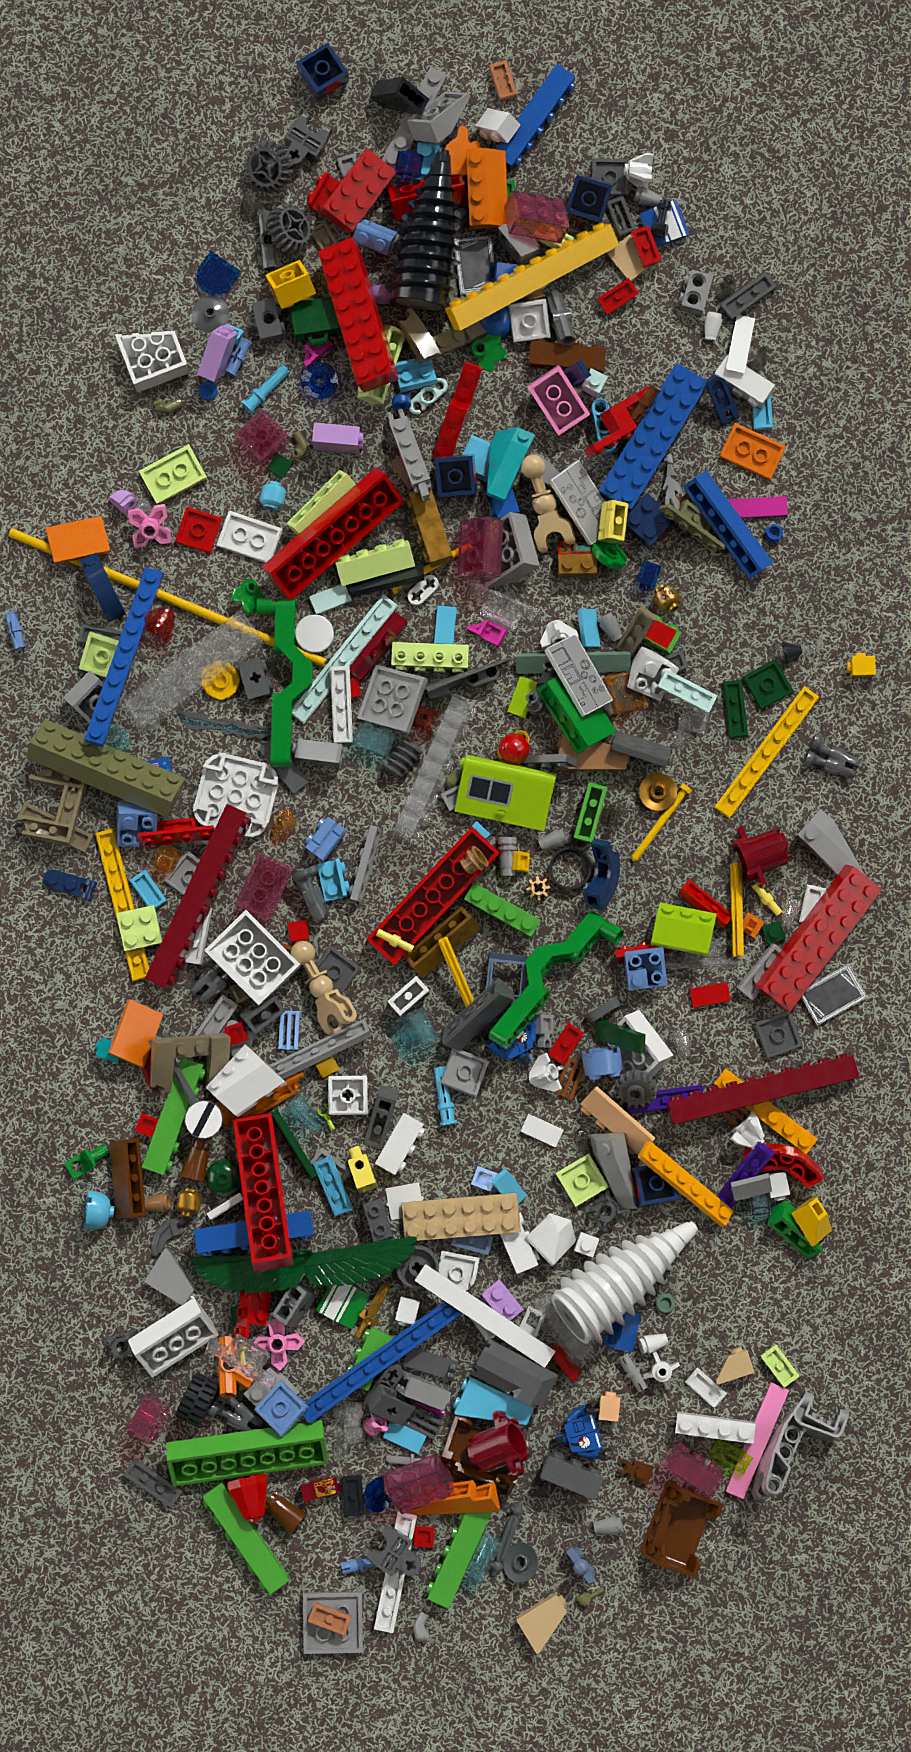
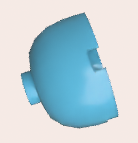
[84,1191,114,1230]

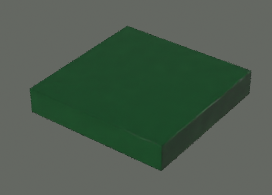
[742,659,794,710]

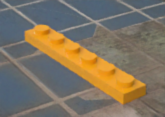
[713,1068,818,1154]
[638,1141,734,1227]

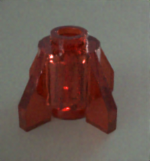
[144,606,176,643]
[411,705,442,738]

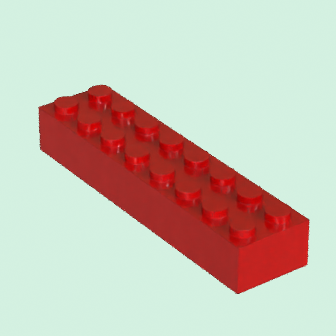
[318,237,399,393]
[261,468,404,600]
[366,827,500,966]
[754,865,882,1012]
[233,1113,294,1272]

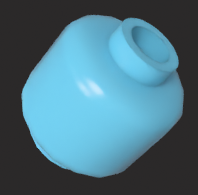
[260,481,286,511]

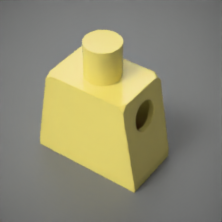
[348,1146,378,1194]

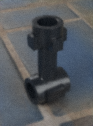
[651,200,672,237]

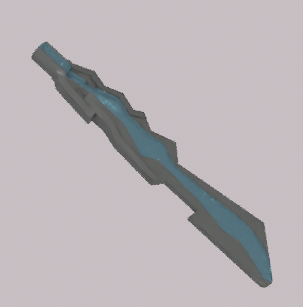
[177,711,271,739]

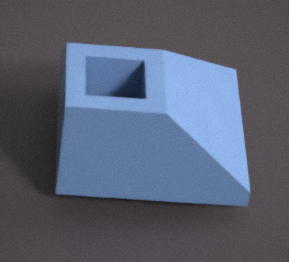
[116,802,158,847]
[624,947,667,990]

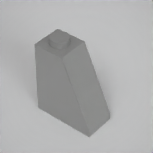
[292,739,344,768]
[144,1248,196,1305]
[394,1370,451,1411]

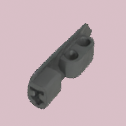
[425,657,513,702]

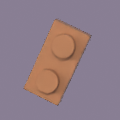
[308,1602,352,1636]

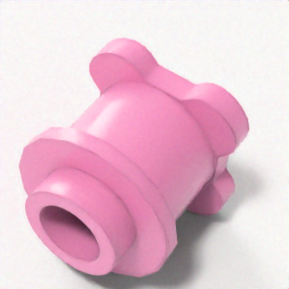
[363,1414,388,1436]

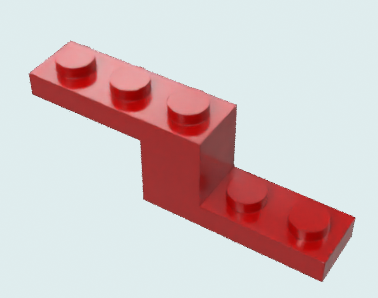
[433,361,483,457]
[584,386,650,457]

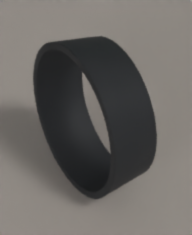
[549,847,591,889]

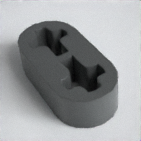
[585,996,621,1024]

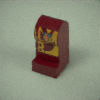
[300,1476,339,1503]

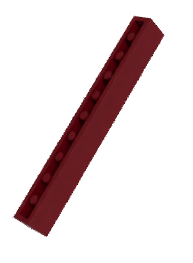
[144,804,252,990]
[666,1053,860,1126]

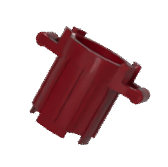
[732,826,792,889]
[467,1410,530,1475]

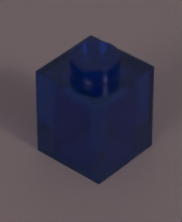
[395,150,424,181]
[636,560,662,592]

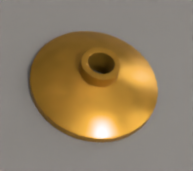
[639,773,677,811]

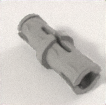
[617,1352,649,1392]

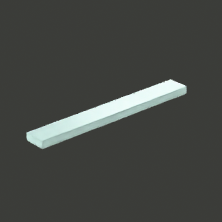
[292,594,398,724]

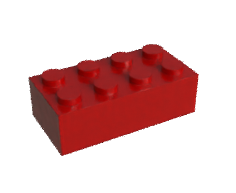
[318,148,396,235]

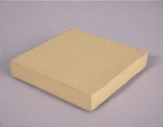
[606,234,651,282]

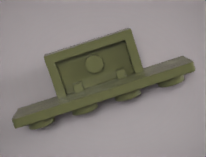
[659,500,726,551]

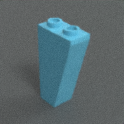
[452,1376,534,1425]

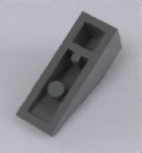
[364,1085,400,1150]

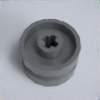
[396,1245,439,1289]

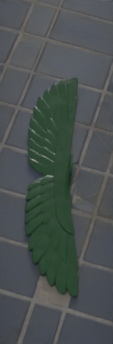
[190,1236,417,1293]

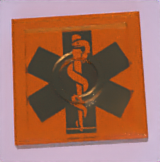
[602,671,648,715]

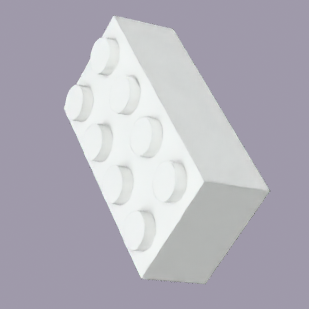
[128,1298,218,1378]

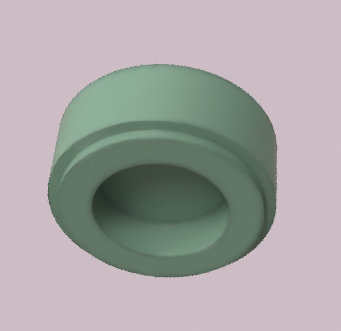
[656,1293,675,1313]

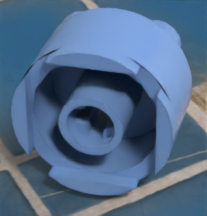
[582,1046,623,1080]

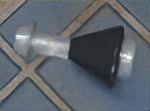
[777,640,821,664]

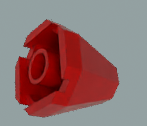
[227,1473,267,1523]

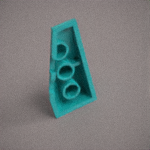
[487,427,535,502]

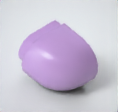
[372,284,392,304]
[108,490,137,515]

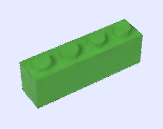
[464,882,541,938]

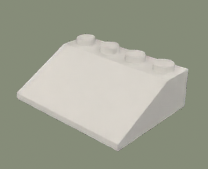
[204,910,301,1005]

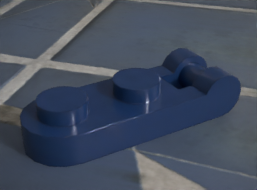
[706,375,740,427]
[43,869,98,901]

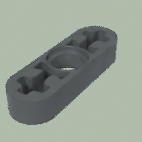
[364,1362,402,1412]

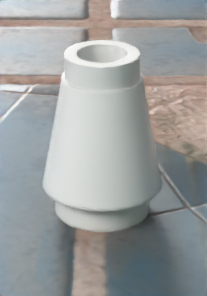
[704,312,723,341]
[638,1333,668,1355]

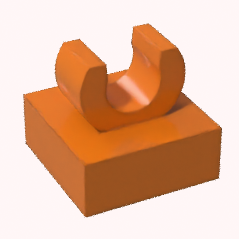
[743,912,764,938]

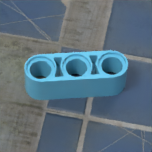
[591,399,617,456]

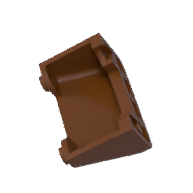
[437,1415,529,1495]
[641,1482,723,1578]

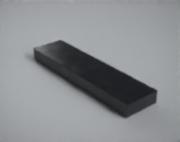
[349,564,425,597]

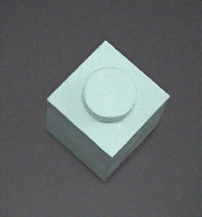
[582,368,608,398]

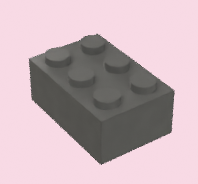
[539,1450,604,1500]

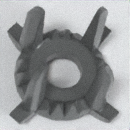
[585,1190,627,1232]
[104,1329,138,1366]

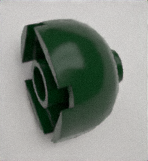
[205,1159,242,1198]

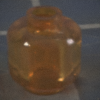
[152,845,180,874]

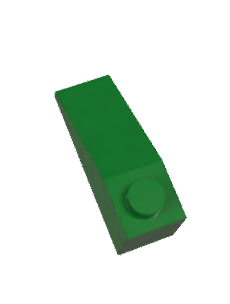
[768,1201,822,1259]

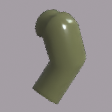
[153,398,183,413]
[292,431,308,459]
[446,769,463,789]

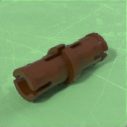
[630,384,661,423]

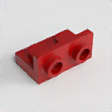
[307,171,340,218]

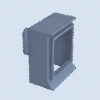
[486,952,528,1002]

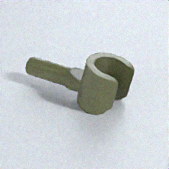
[576,1588,604,1605]

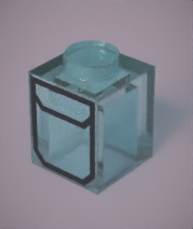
[748,1193,771,1219]

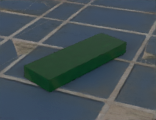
[722,680,748,739]
[595,1019,646,1054]

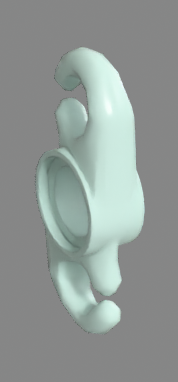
[409,378,448,415]

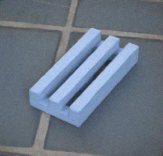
[278,1011,300,1050]

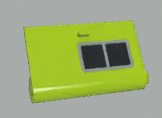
[454,755,557,831]

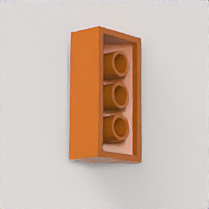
[466,148,509,230]

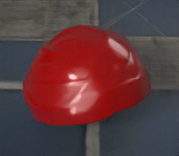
[498,733,530,764]

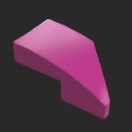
[304,339,333,367]
[466,620,508,648]

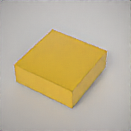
[512,851,530,872]
[315,1056,340,1078]

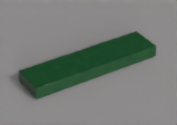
[271,1109,318,1179]

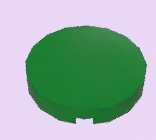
[592,540,627,570]

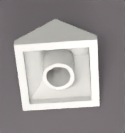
[525,1213,576,1266]

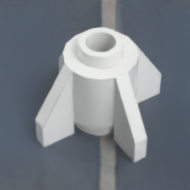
[623,153,654,189]
[540,620,579,649]
[529,1053,563,1092]
[730,1112,765,1148]
[642,1351,680,1390]

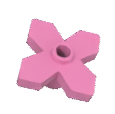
[128,504,172,548]
[251,1317,305,1370]

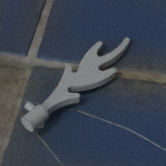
[662,454,683,510]

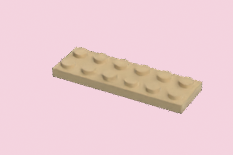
[402,1193,521,1241]

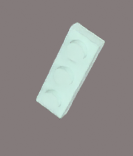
[657,669,717,713]

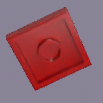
[175,507,223,554]

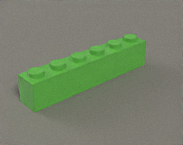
[142,1058,206,1175]
[202,1481,290,1594]
[426,1512,492,1609]

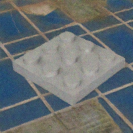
[357,665,427,734]
[303,1591,363,1654]

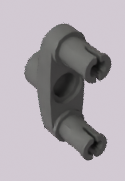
[526,660,558,715]

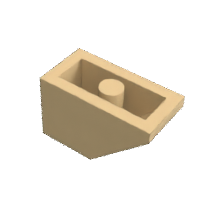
[715,1347,755,1385]

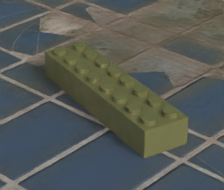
[26,719,185,817]

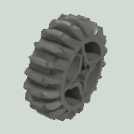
[244,140,294,193]
[266,203,314,255]

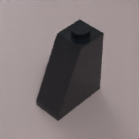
[370,77,429,115]

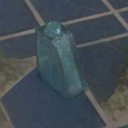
[463,1531,501,1586]

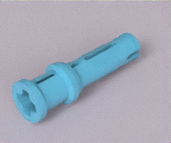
[240,364,290,414]
[433,1066,457,1126]

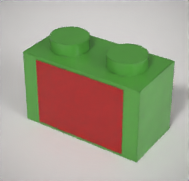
[643,614,682,654]

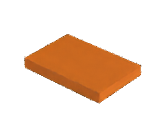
[719,423,786,481]
[46,516,110,565]
[108,999,163,1068]

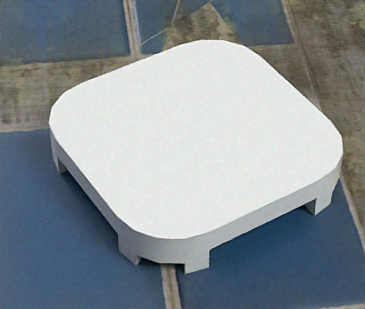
[193,753,278,838]

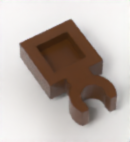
[617,1458,653,1485]

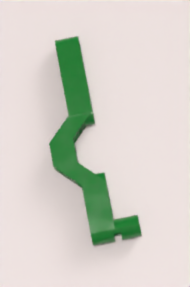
[257,598,313,768]
[489,911,624,1049]

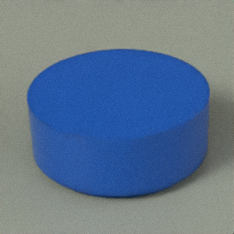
[199,381,218,401]
[392,395,411,411]

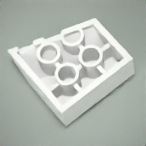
[115,331,190,393]
[607,1010,674,1077]

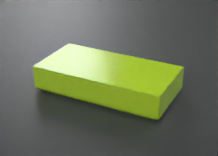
[507,676,537,719]

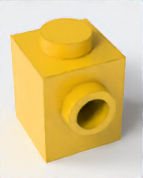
[847,653,876,678]

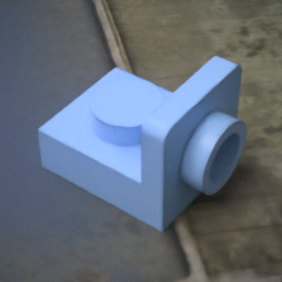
[471,1166,499,1194]

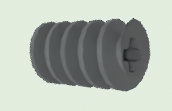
[381,737,423,778]

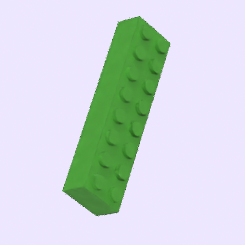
[166,1420,329,1487]

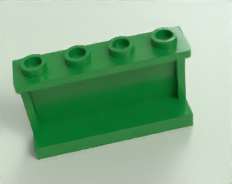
[536,676,617,755]

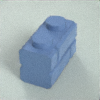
[353,218,397,256]
[304,817,347,862]

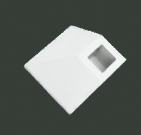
[628,646,679,701]

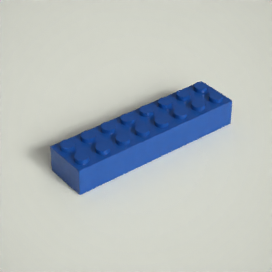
[599,363,707,513]

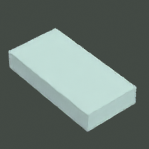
[309,584,352,615]

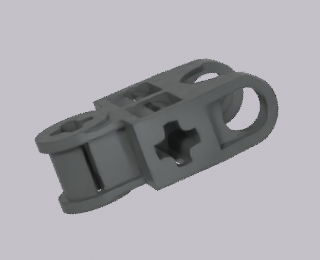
[284,112,332,170]
[362,1523,421,1576]

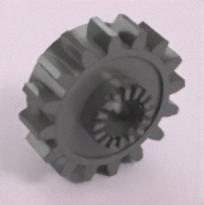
[615,1070,658,1108]

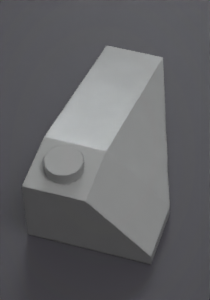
[590,1133,638,1209]

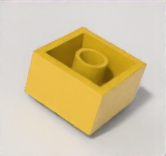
[265,260,316,309]

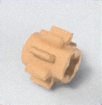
[526,876,550,901]

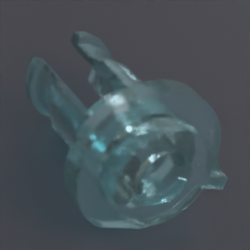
[105,724,130,752]
[281,1094,326,1136]

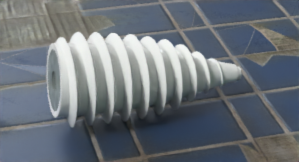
[551,1221,698,1344]

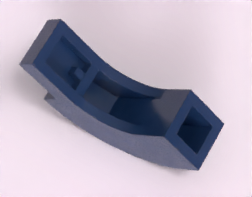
[80,552,126,622]
[583,839,620,910]

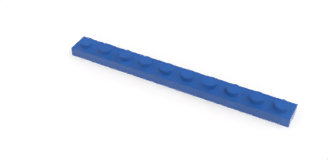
[84,567,164,747]
[303,1301,462,1423]

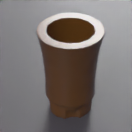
[179,1140,211,1183]
[265,1492,308,1535]

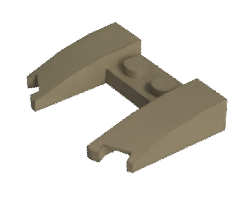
[398,295,487,364]
[18,764,88,847]
[150,1033,231,1094]

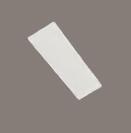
[726,315,755,373]

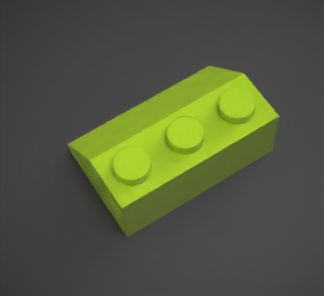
[651,902,717,956]

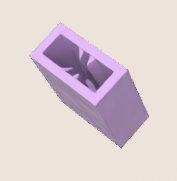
[197,325,238,382]
[312,423,364,454]

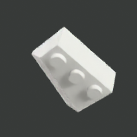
[206,1045,287,1117]

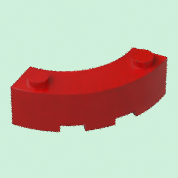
[743,1144,824,1189]

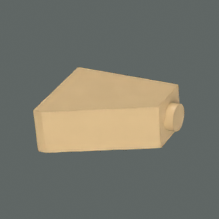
[516,1592,568,1654]

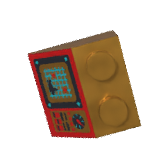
[557,539,597,578]

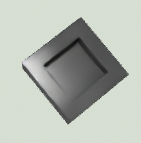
[664,650,688,672]

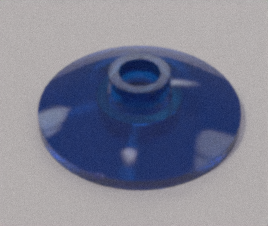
[301,362,338,400]
[363,1475,399,1512]

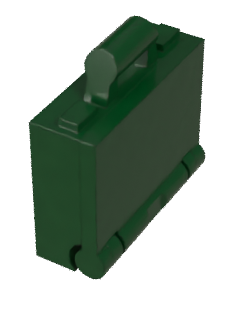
[290,297,340,347]

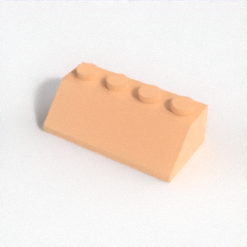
[580,1086,655,1156]

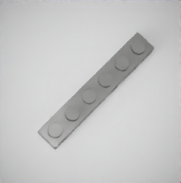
[382,66,447,174]
[268,1019,372,1079]

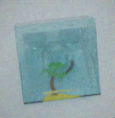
[385,1007,441,1061]

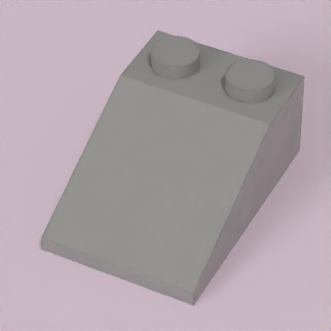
[407,91,470,144]

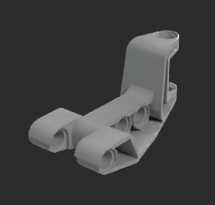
[752,1391,849,1502]

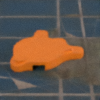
[444,126,481,177]

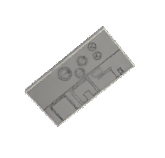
[549,460,605,545]
[544,634,613,717]

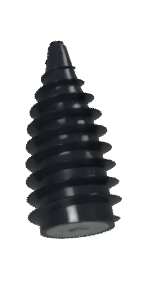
[384,149,463,312]

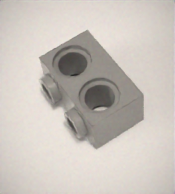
[678,270,714,316]

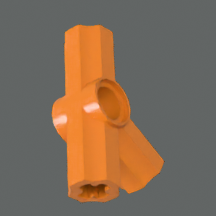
[216,1336,257,1398]

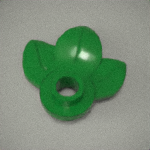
[471,334,508,371]
[231,579,265,616]

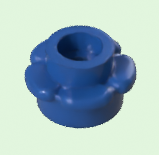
[764,524,783,543]

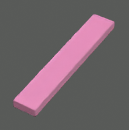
[725,1382,789,1499]

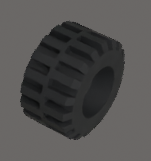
[176,1372,218,1427]

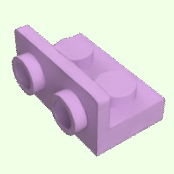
[481,1279,524,1321]

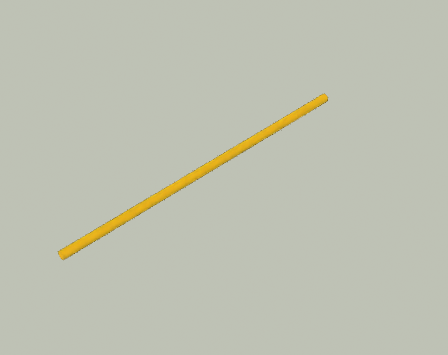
[8,528,326,667]

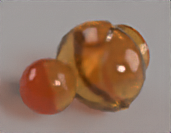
[271,809,297,841]

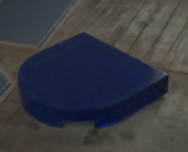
[196,250,242,296]

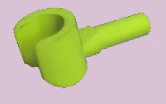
[318,1105,335,1131]

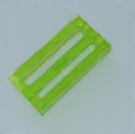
[709,1439,754,1475]

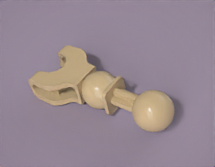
[521,455,576,553]
[291,941,357,1035]

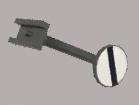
[148,1032,223,1139]

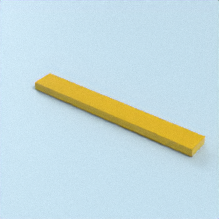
[714,686,819,819]
[95,828,149,981]

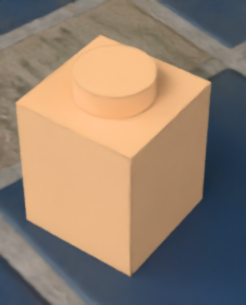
[598,1391,620,1422]

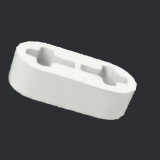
[408,575,439,606]

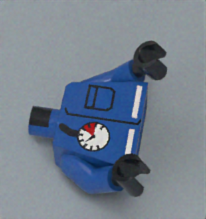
[479,1018,537,1066]
[555,1400,612,1461]

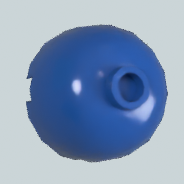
[479,305,512,338]

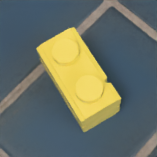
[598,500,628,544]

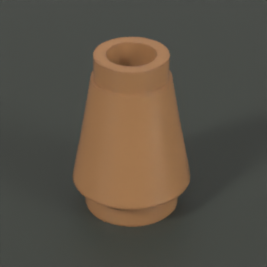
[145,1193,171,1212]

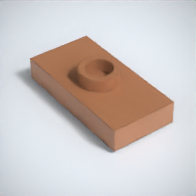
[489,60,518,102]

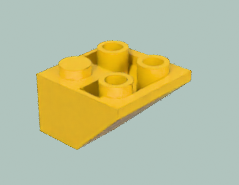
[791,1197,832,1247]

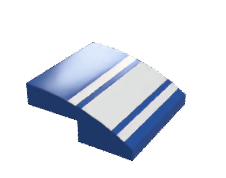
[639,200,690,248]

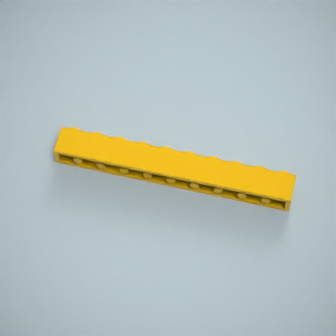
[445,222,619,331]

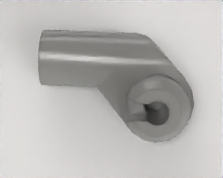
[413,1611,429,1642]

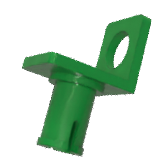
[65,1144,109,1179]

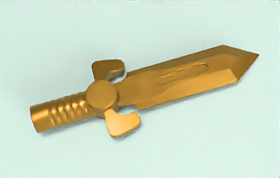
[354,1280,390,1339]

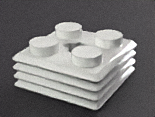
[328,1076,368,1115]

